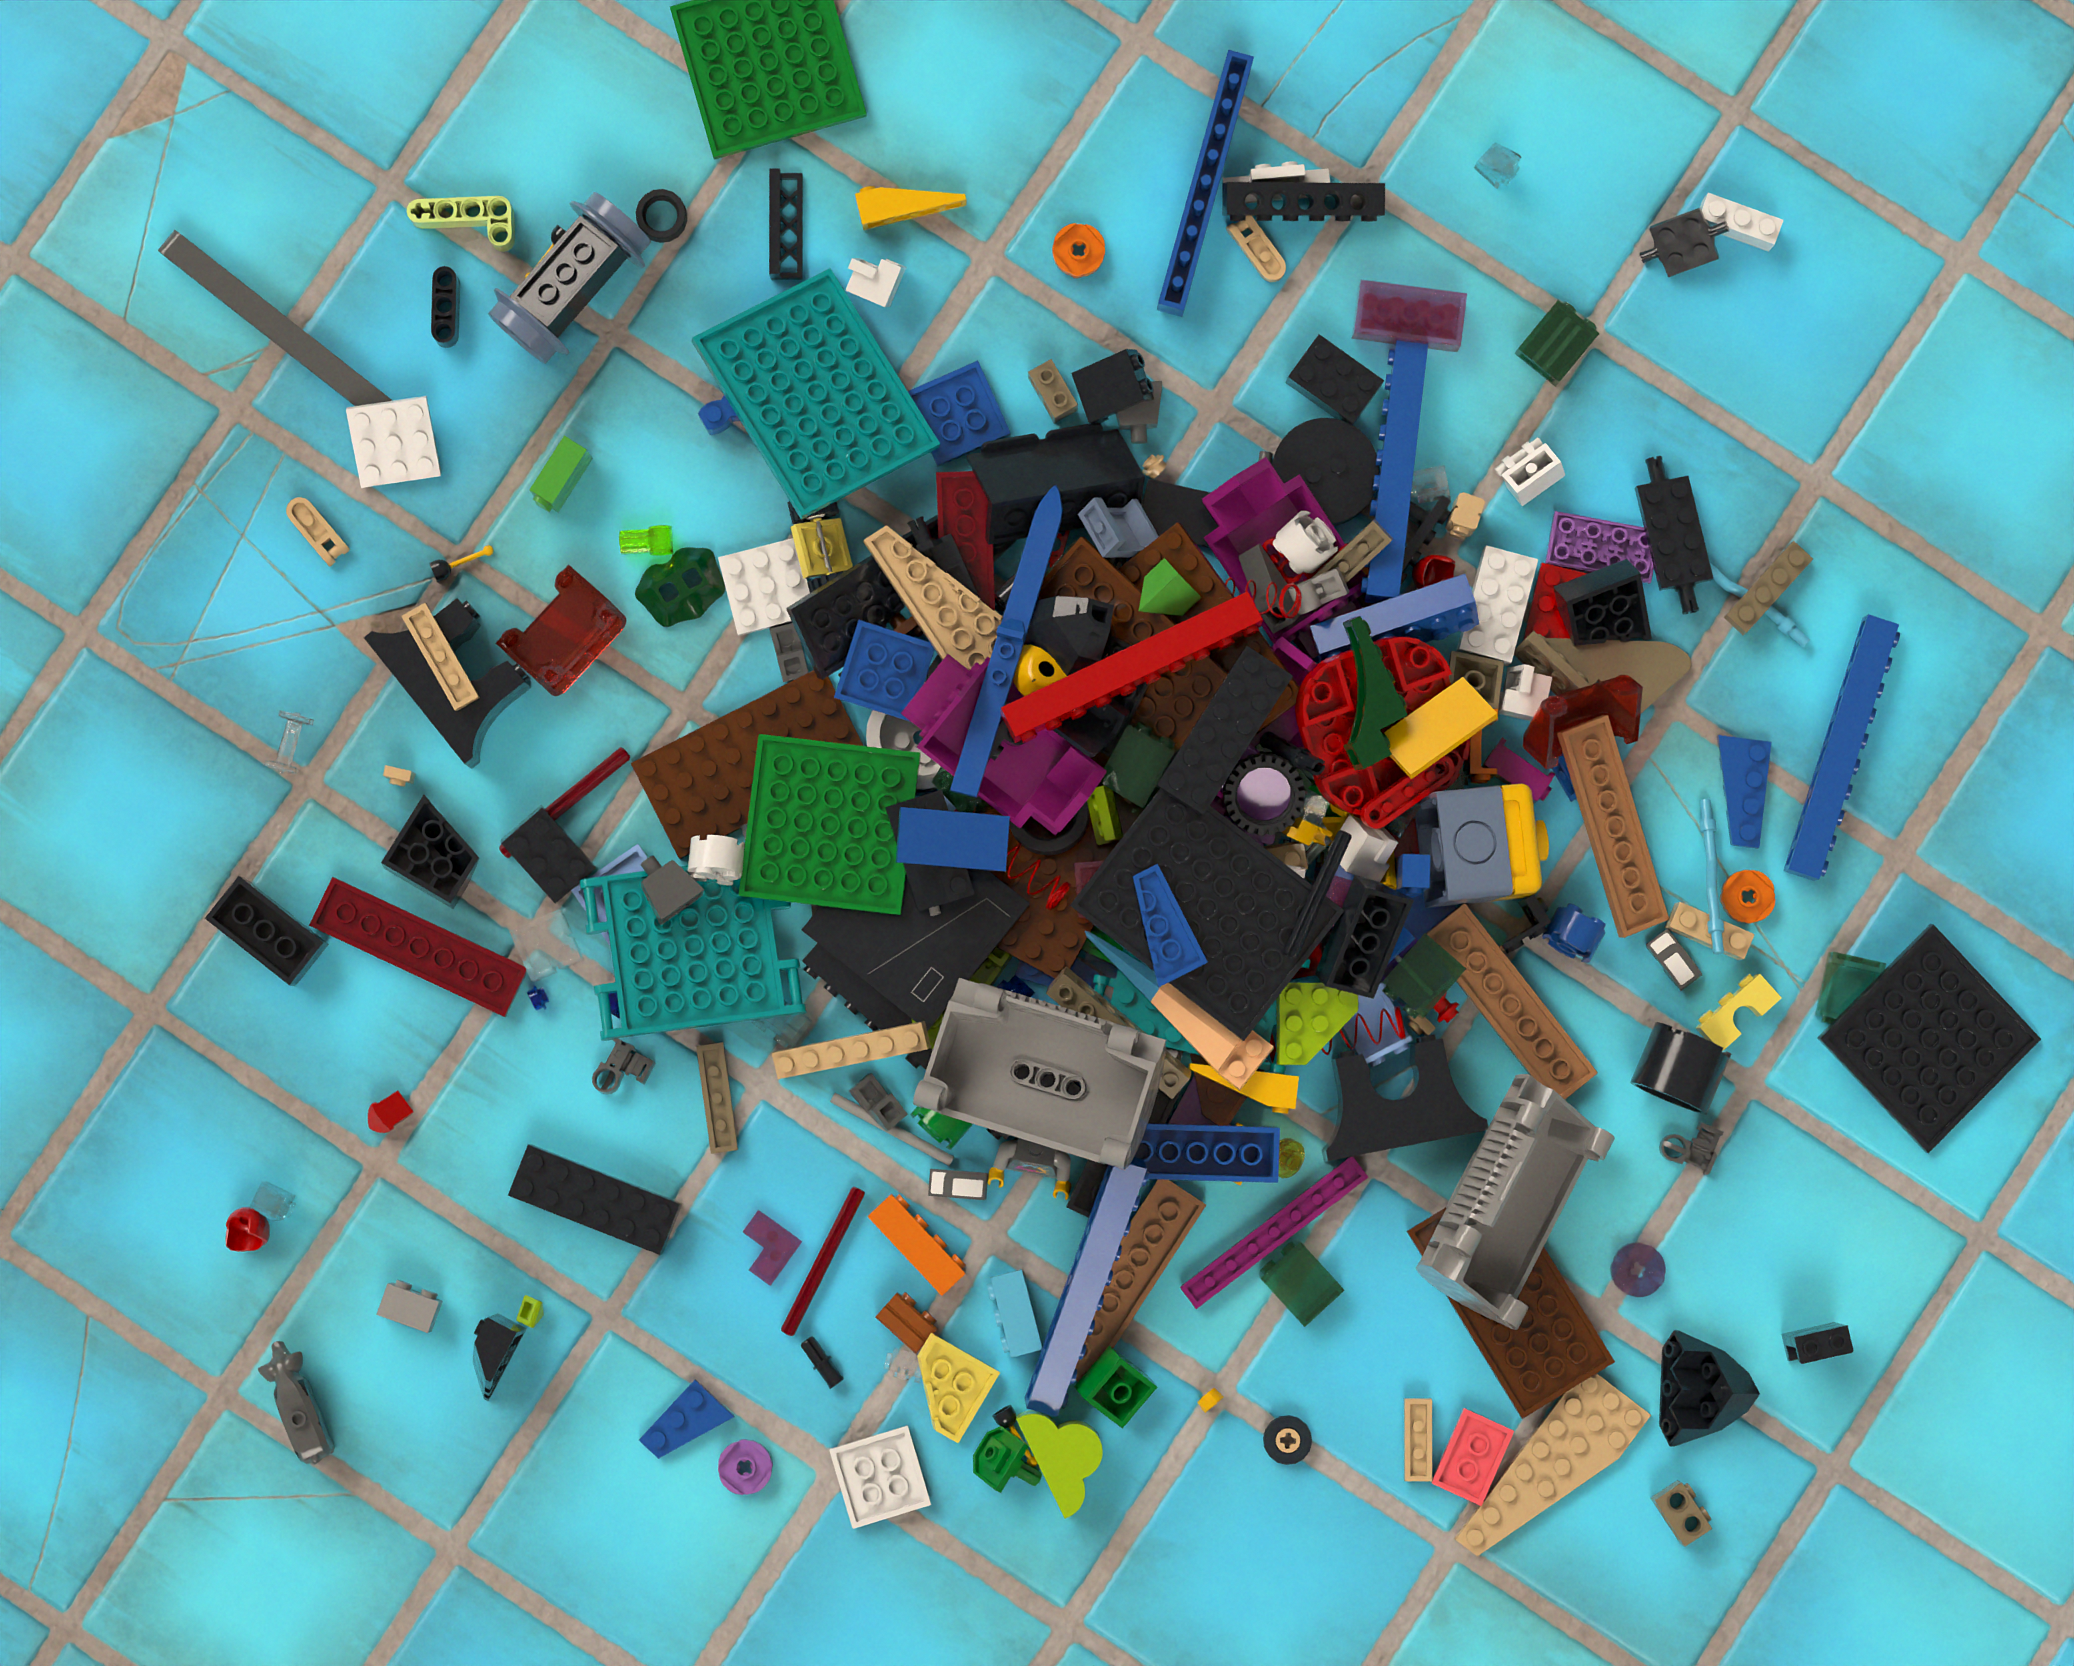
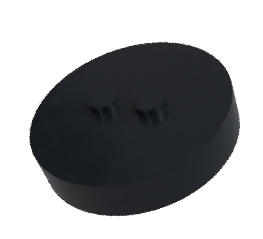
[1272,418,1379,526]

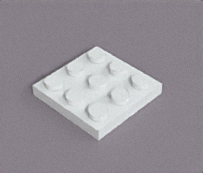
[346,396,442,488]
[718,538,810,636]
[829,1425,931,1529]

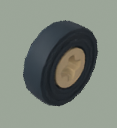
[1263,1415,1312,1465]

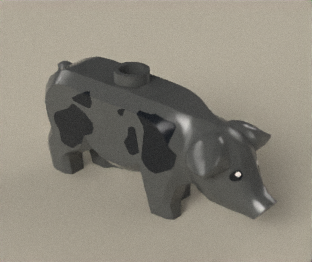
[258,1341,335,1465]

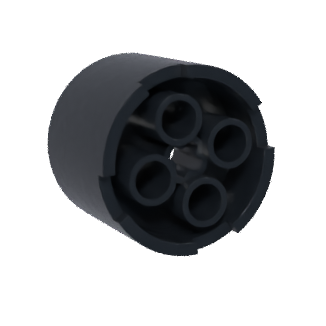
[1630,1022,1732,1115]

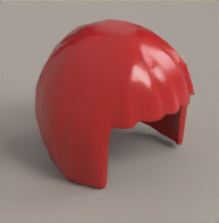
[1412,555,1456,589]
[225,1207,270,1252]

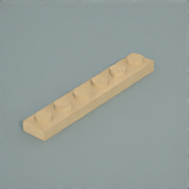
[772,1021,931,1079]

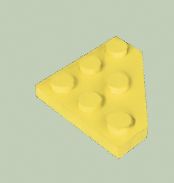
[917,1333,1000,1443]

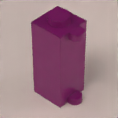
[1481,737,1555,804]

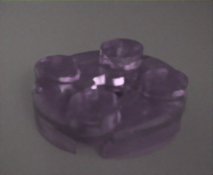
[1610,1242,1666,1297]

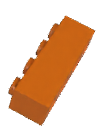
[867,1194,966,1296]

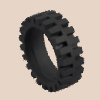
[1223,752,1305,836]

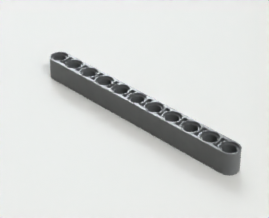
[158,230,393,406]

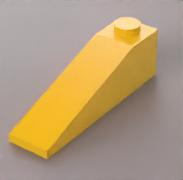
[855,186,967,230]
[1188,1063,1299,1114]

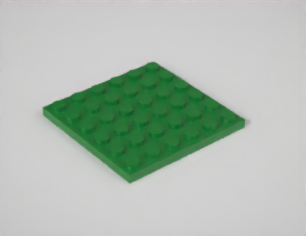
[670,0,867,160]
[738,734,921,915]

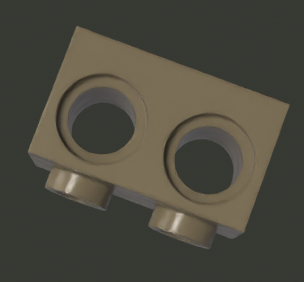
[1028,359,1078,424]
[1651,1480,1712,1547]

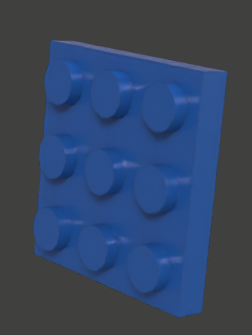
[908,360,1011,467]
[834,620,935,722]

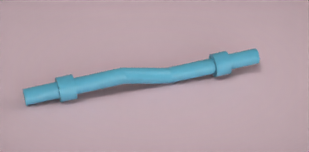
[1708,557,1810,647]
[1699,799,1724,954]

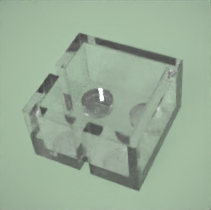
[509,909,585,982]

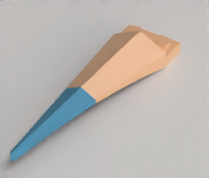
[1085,931,1274,1091]

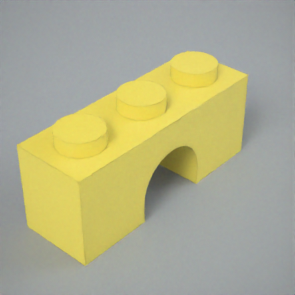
[1696,974,1782,1051]

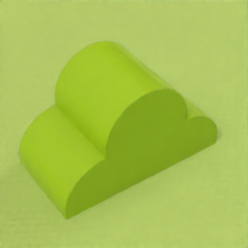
[1016,1410,1103,1519]

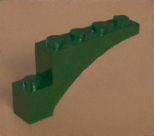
[1343,616,1408,770]

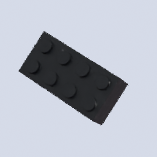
[205,876,329,986]

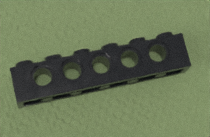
[1222,182,1385,222]

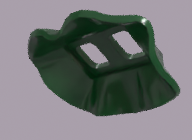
[635,547,725,627]

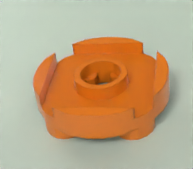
[1052,223,1105,279]
[1720,870,1776,924]

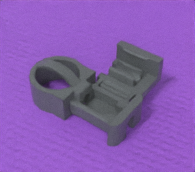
[592,1038,656,1094]
[1659,1122,1724,1175]

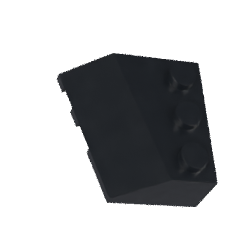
[1554,559,1652,646]
[381,795,480,909]
[473,1314,527,1401]

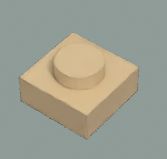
[383,765,416,787]
[1407,1009,1436,1036]

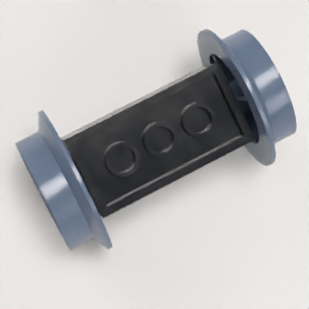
[488,192,651,364]

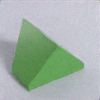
[1139,558,1202,616]

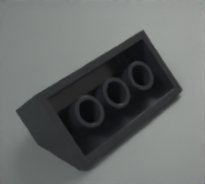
[885,789,975,911]
[1315,875,1414,999]

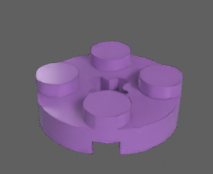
[718,1439,773,1495]

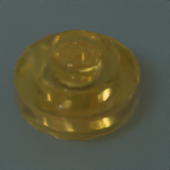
[1278,1138,1305,1178]

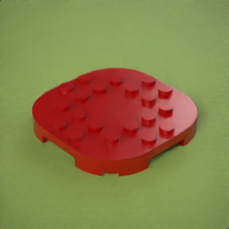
[1295,636,1470,816]

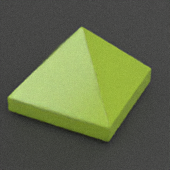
[516,1295,544,1328]

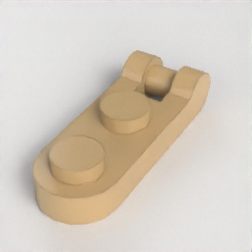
[1226,216,1286,282]
[286,497,350,567]

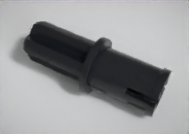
[801,1336,844,1389]

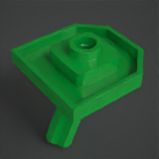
[973,1426,1042,1493]

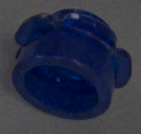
[527,985,550,1011]

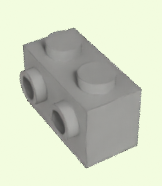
[376,1280,443,1333]

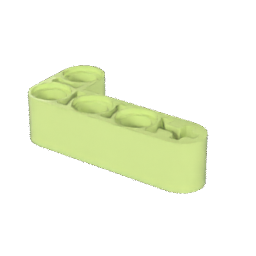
[407,196,515,252]

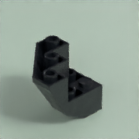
[1024,596,1114,677]
[1659,1330,1760,1447]

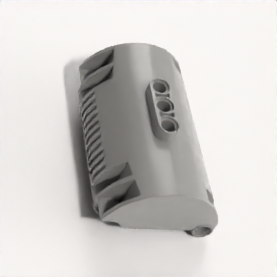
[913,978,1166,1171]
[1416,1074,1615,1330]

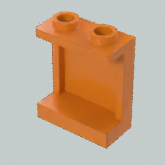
[1464,709,1498,783]

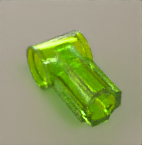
[619,525,673,556]

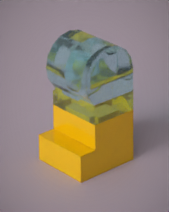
[1282,790,1327,846]

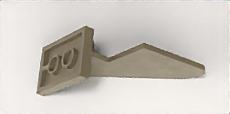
[1514,631,1691,718]

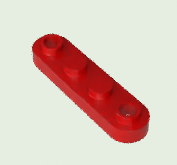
[1360,756,1455,829]

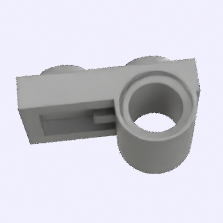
[1288,567,1349,615]

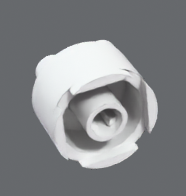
[1273,511,1338,574]
[688,835,745,885]

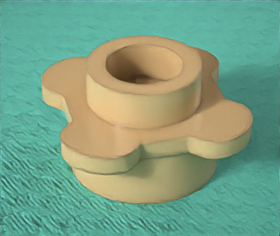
[1142,454,1167,479]

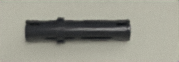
[1260,731,1325,776]

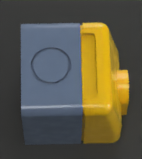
[1413,784,1549,908]

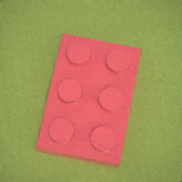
[1430,1408,1514,1506]

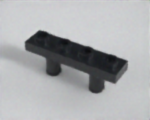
[1401,495,1451,585]

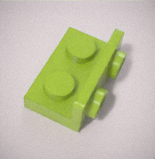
[1087,786,1123,845]

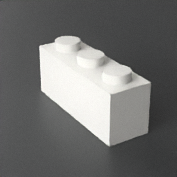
[1700,193,1783,252]

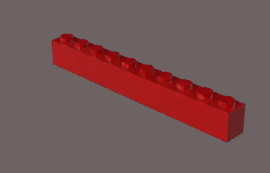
[1000,591,1263,743]

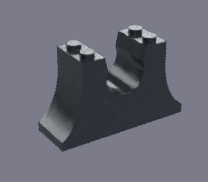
[364,598,531,769]
[1322,1034,1488,1161]

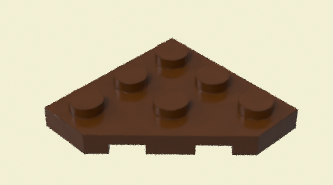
[1190,1053,1270,1125]

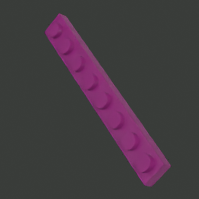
[1180,1156,1368,1309]

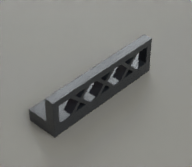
[769,168,803,280]

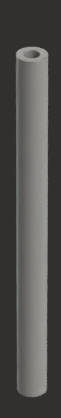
[830,1093,954,1166]

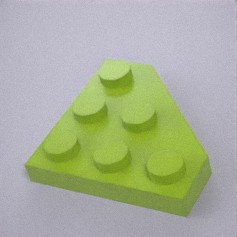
[1277,983,1358,1065]

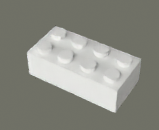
[1456,545,1538,666]

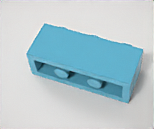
[987,1269,1042,1358]

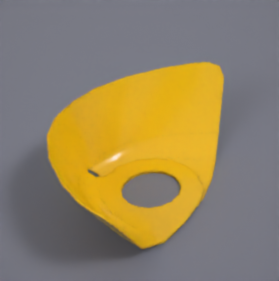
[1013,645,1067,696]

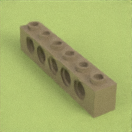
[1046,967,1191,1099]

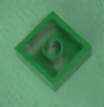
[1074,1345,1157,1429]

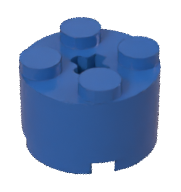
[1542,903,1606,963]

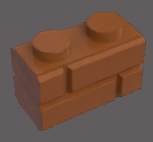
[875,1292,938,1354]

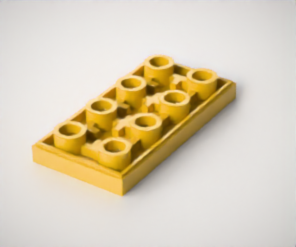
[1384,677,1498,779]

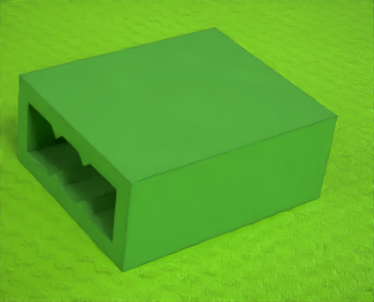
[529,436,593,512]

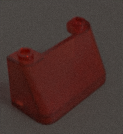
[495,564,626,696]
[1523,675,1643,769]

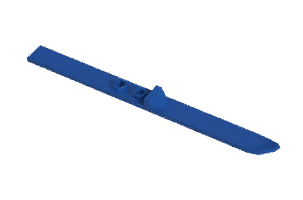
[950,485,1063,798]

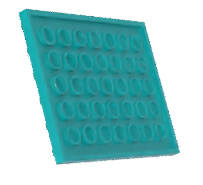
[691,268,940,520]

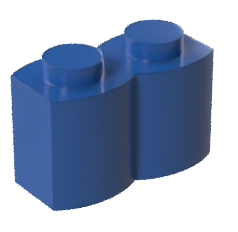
[698,395,740,435]

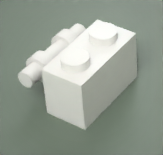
[1494,437,1565,506]

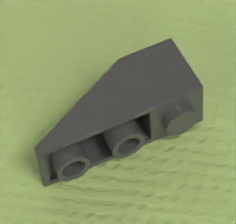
[1238,543,1300,634]

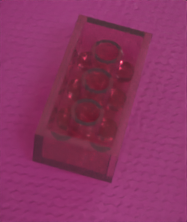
[1351,280,1467,352]

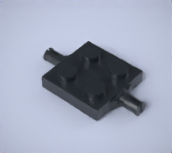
[1640,207,1730,277]

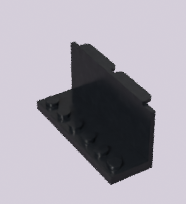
[967,422,1145,545]

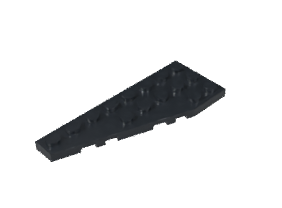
[786,514,938,680]

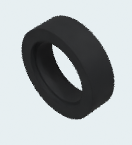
[1009,801,1089,855]

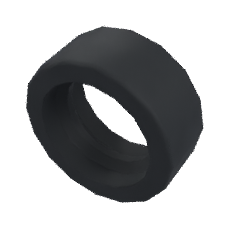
[636,189,687,243]

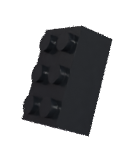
[1286,334,1384,425]
[501,805,596,904]

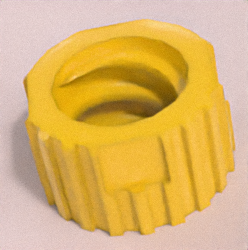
[1197,1388,1224,1413]

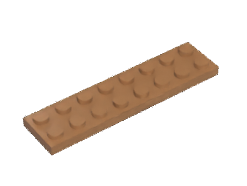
[1557,715,1669,938]
[1421,903,1598,1099]
[1075,1179,1206,1381]

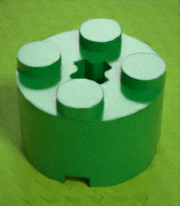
[910,1107,973,1150]

